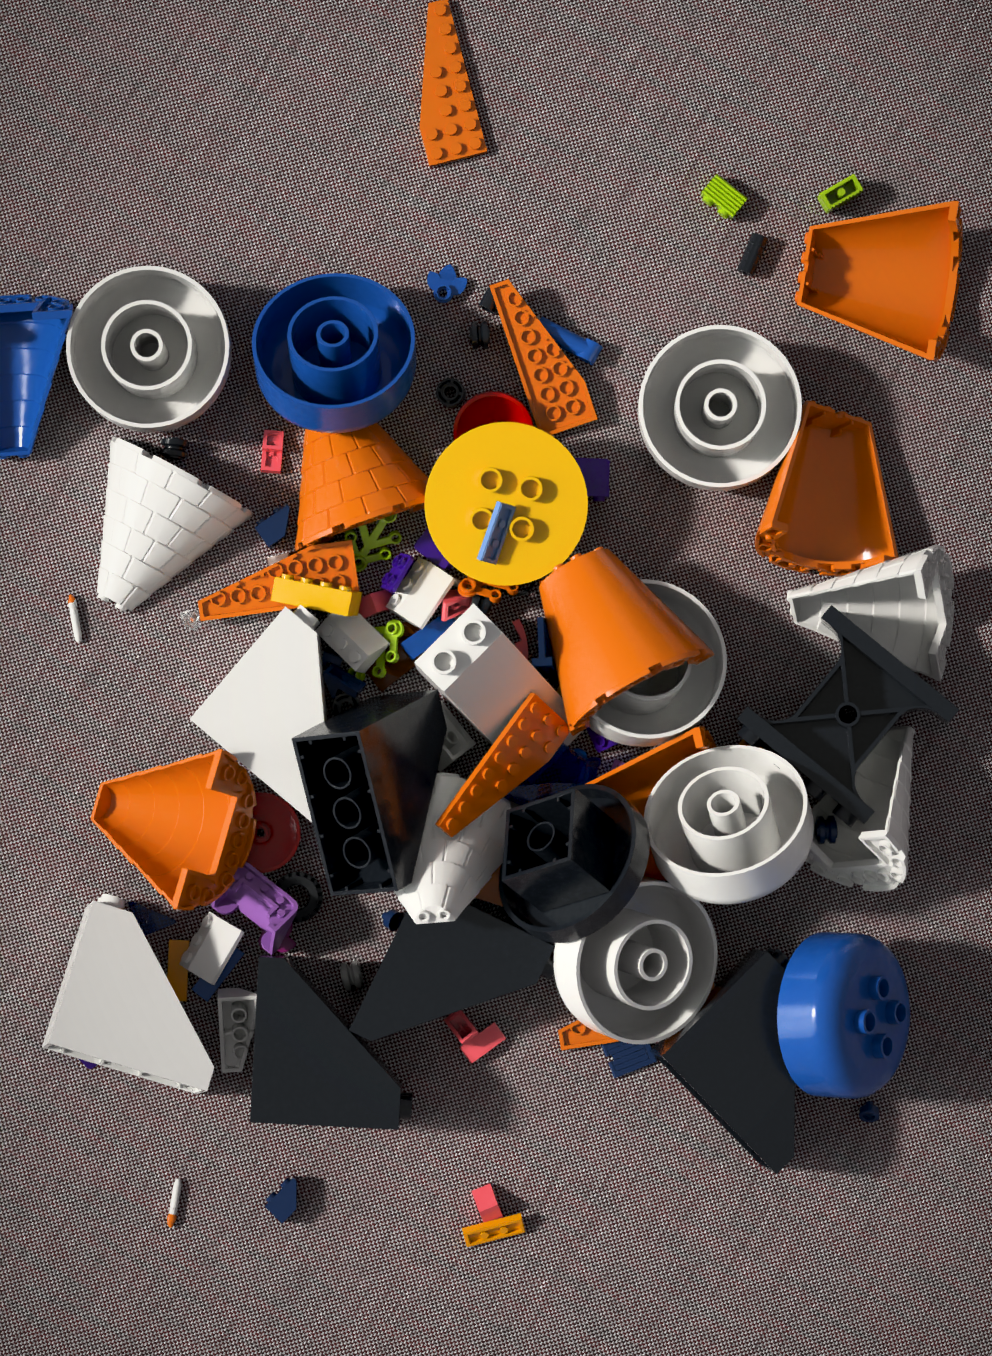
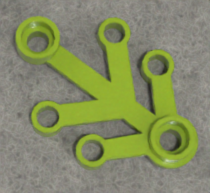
[344,514,402,572]
[348,619,404,681]

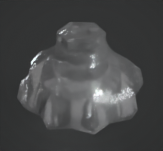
[179,609,202,632]

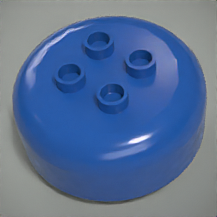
[252,273,417,433]
[777,932,910,1099]

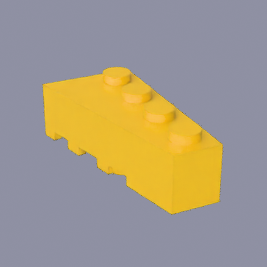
[271,573,362,616]

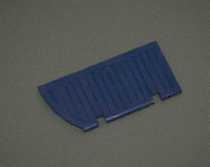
[601,1041,657,1078]

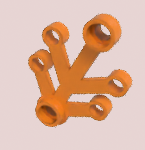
[458,576,519,603]

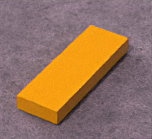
[167,940,190,1001]
[462,1213,526,1247]

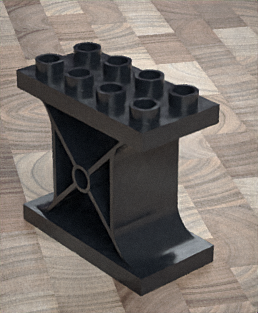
[737,605,960,828]

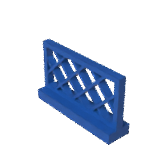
[532,617,558,678]

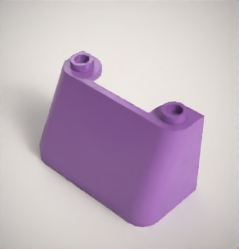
[211,862,298,955]

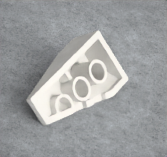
[218,988,257,1073]

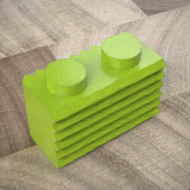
[701,174,748,220]
[817,174,863,214]

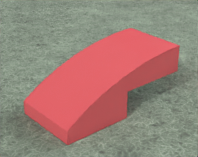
[261,429,284,474]
[512,619,528,660]
[459,1022,506,1064]

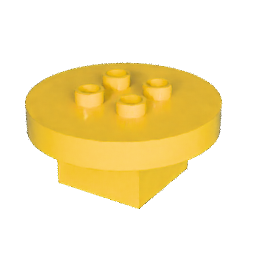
[424,422,588,586]

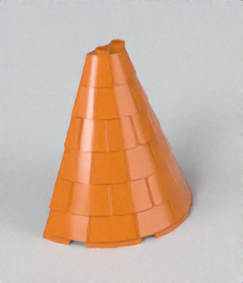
[295,422,429,551]
[90,749,257,911]

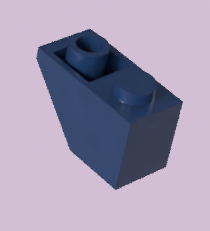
[255,505,291,549]
[265,1176,298,1224]

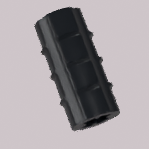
[737,233,768,277]

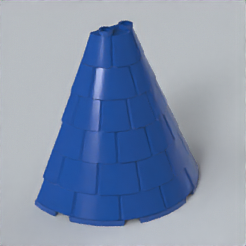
[0,294,74,459]

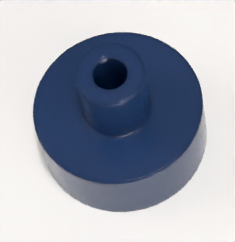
[382,909,403,931]
[859,1101,880,1122]

